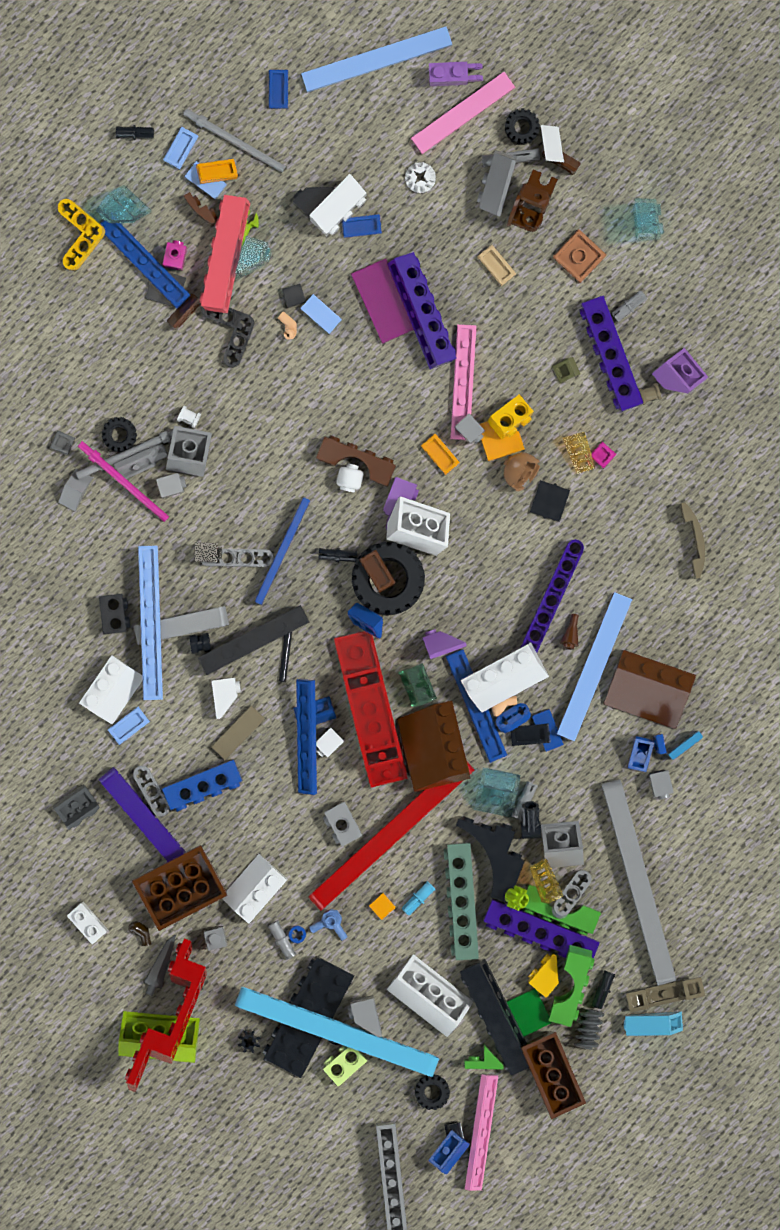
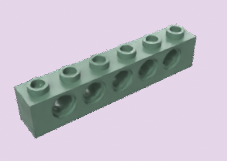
[444,842,479,960]

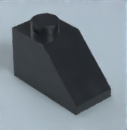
[293,187,335,220]

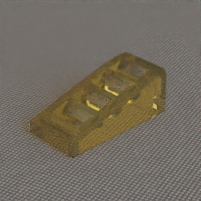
[563,432,596,474]
[529,859,563,904]

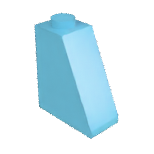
[624,1011,683,1036]

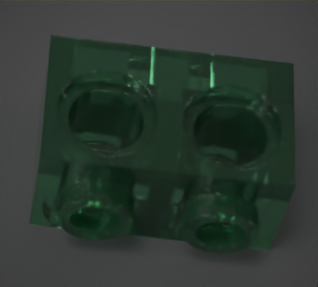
[398,663,437,707]

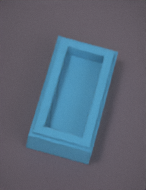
[667,731,703,760]

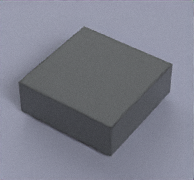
[50,430,75,455]

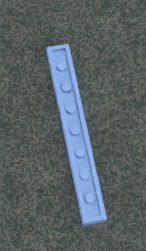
[301,26,452,93]
[138,546,163,700]
[557,592,632,741]

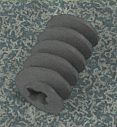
[574,1008,605,1050]

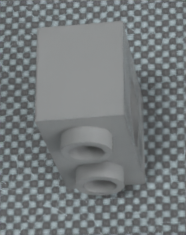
[323,801,363,846]

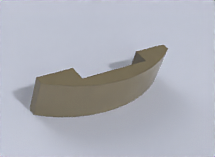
[680,503,705,579]
[626,977,706,1013]

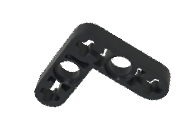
[201,307,255,368]

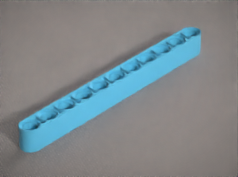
[235,987,439,1077]

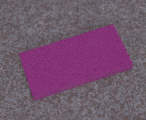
[351,258,414,344]

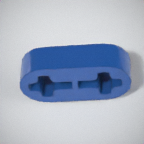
[496,703,531,733]

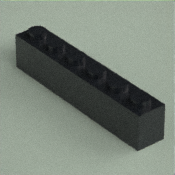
[198,605,310,675]
[460,959,529,1076]

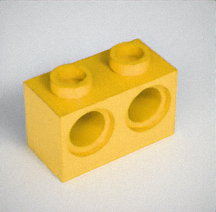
[487,394,534,439]

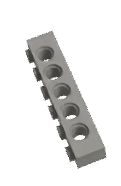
[376,1121,407,1230]

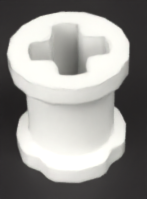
[177,406,201,429]

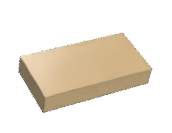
[477,245,516,287]

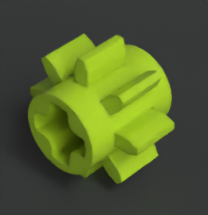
[505,885,529,911]

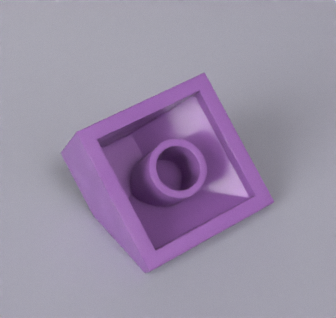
[652,348,708,394]
[422,629,467,659]

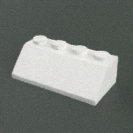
[461,643,549,713]
[387,954,473,1037]

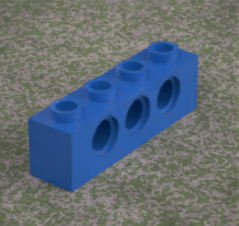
[162,760,243,812]

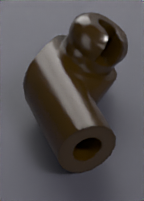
[128,921,151,946]

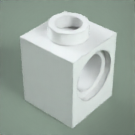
[316,728,344,757]

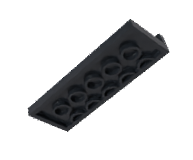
[262,956,355,1078]

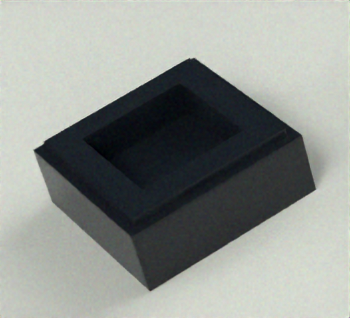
[282,284,306,308]

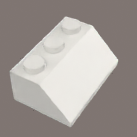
[309,174,367,236]
[386,497,450,556]
[79,655,143,725]
[222,854,287,923]

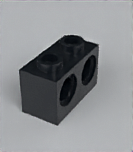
[99,594,131,635]

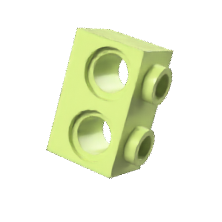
[323,1045,367,1087]

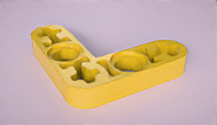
[58,199,105,271]

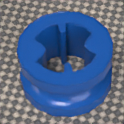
[289,926,306,943]

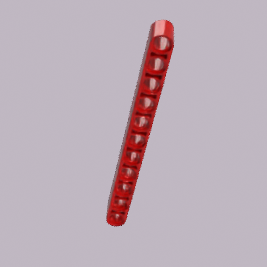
[308,761,475,911]

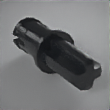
[116,125,154,140]
[592,970,616,1009]

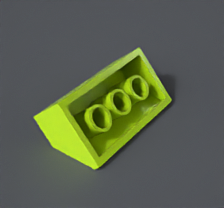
[118,1011,200,1063]

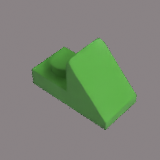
[464,1044,503,1069]

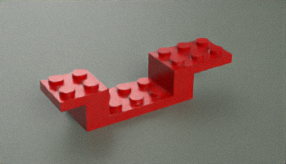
[334,631,408,788]
[125,938,207,1092]

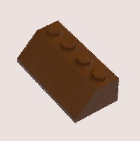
[521,1031,586,1119]

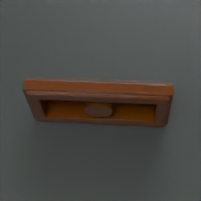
[542,151,581,175]
[167,293,201,330]

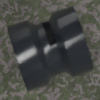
[189,633,211,654]

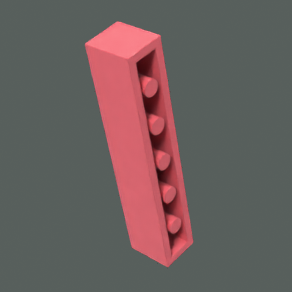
[200,195,251,314]

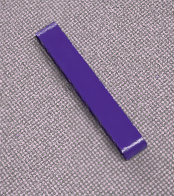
[519,539,584,653]
[99,767,186,862]

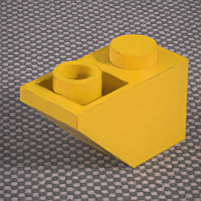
[528,953,559,998]

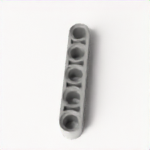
[134,606,229,645]

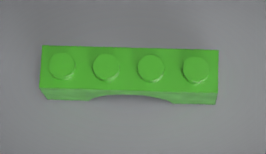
[523,884,601,936]
[549,945,595,1027]

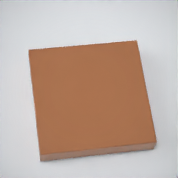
[552,229,607,283]

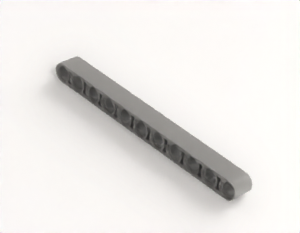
[601,779,676,986]

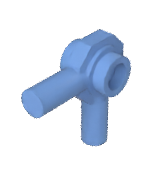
[309,909,348,941]

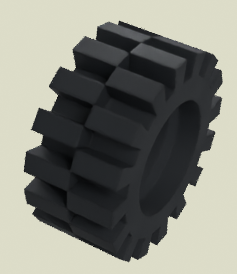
[505,108,540,145]
[102,417,137,452]
[415,1075,450,1110]

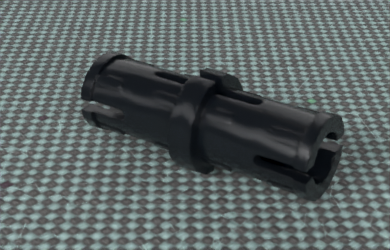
[318,548,357,563]

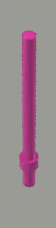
[77,441,169,522]

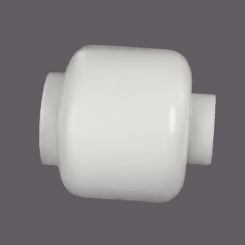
[337,463,364,492]

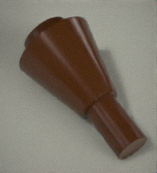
[560,614,579,650]

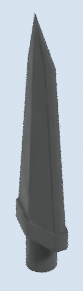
[144,933,177,996]

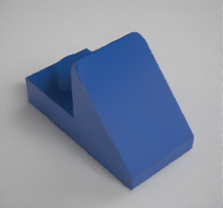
[628,736,655,772]

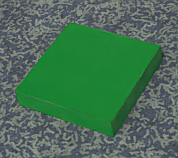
[507,988,552,1036]

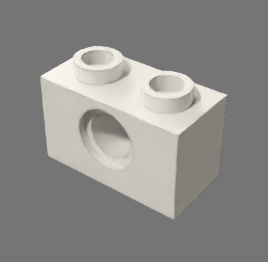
[67,902,108,945]

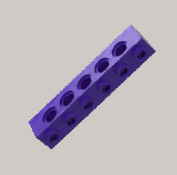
[387,252,457,370]
[579,296,643,412]
[483,899,600,958]

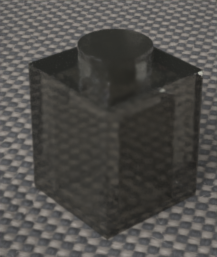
[194,542,222,563]

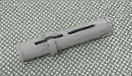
[482,148,540,168]

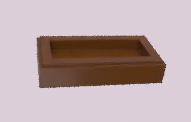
[359,550,395,593]

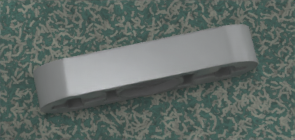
[133,766,170,816]
[552,870,592,919]

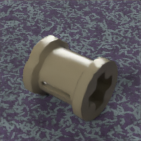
[638,383,662,405]

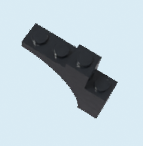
[456,816,525,903]

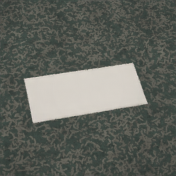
[541,125,564,162]

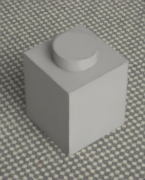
[455,414,485,444]
[156,473,187,499]
[648,770,674,800]
[204,926,228,951]

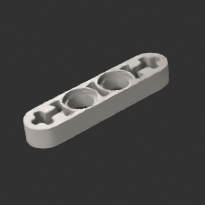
[199,549,274,567]

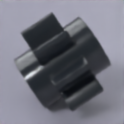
[238,1029,261,1053]

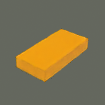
[196,159,238,184]
[421,434,460,475]

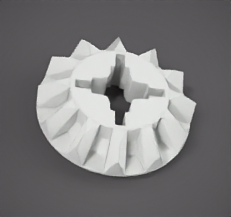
[405,162,436,193]

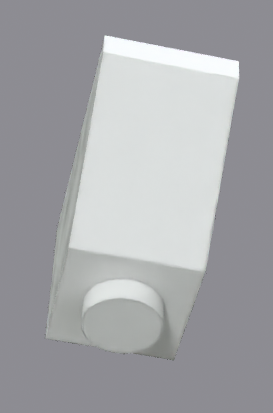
[212,678,241,719]

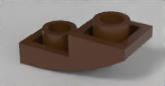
[184,192,217,226]

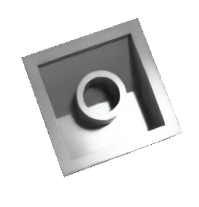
[166,426,212,477]
[541,821,584,868]
[348,995,382,1037]

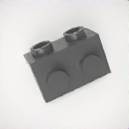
[53,784,100,830]

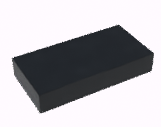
[510,723,551,746]

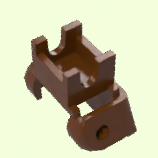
[507,169,558,232]

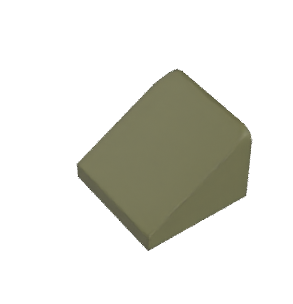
[552,357,580,383]

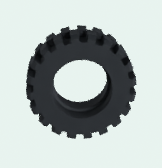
[352,542,425,615]

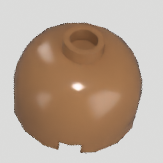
[504,452,540,492]

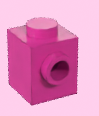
[163,240,187,271]

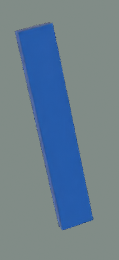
[98,214,191,309]
[255,498,310,605]
[446,650,508,763]
[296,678,317,795]

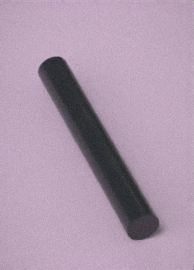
[279,632,292,682]

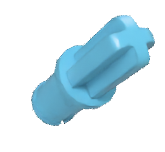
[402,881,436,915]

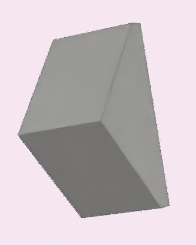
[58,469,93,511]

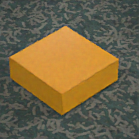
[369,893,396,920]

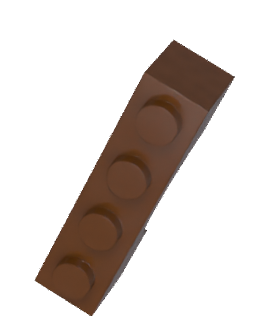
[316,435,396,487]

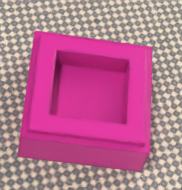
[590,442,616,469]

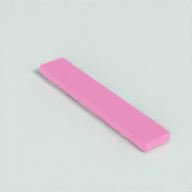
[411,72,515,154]
[450,324,476,440]
[465,1074,498,1191]

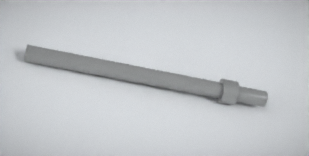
[183,109,286,173]
[75,426,181,479]

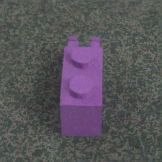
[429,62,483,86]
[383,477,419,530]

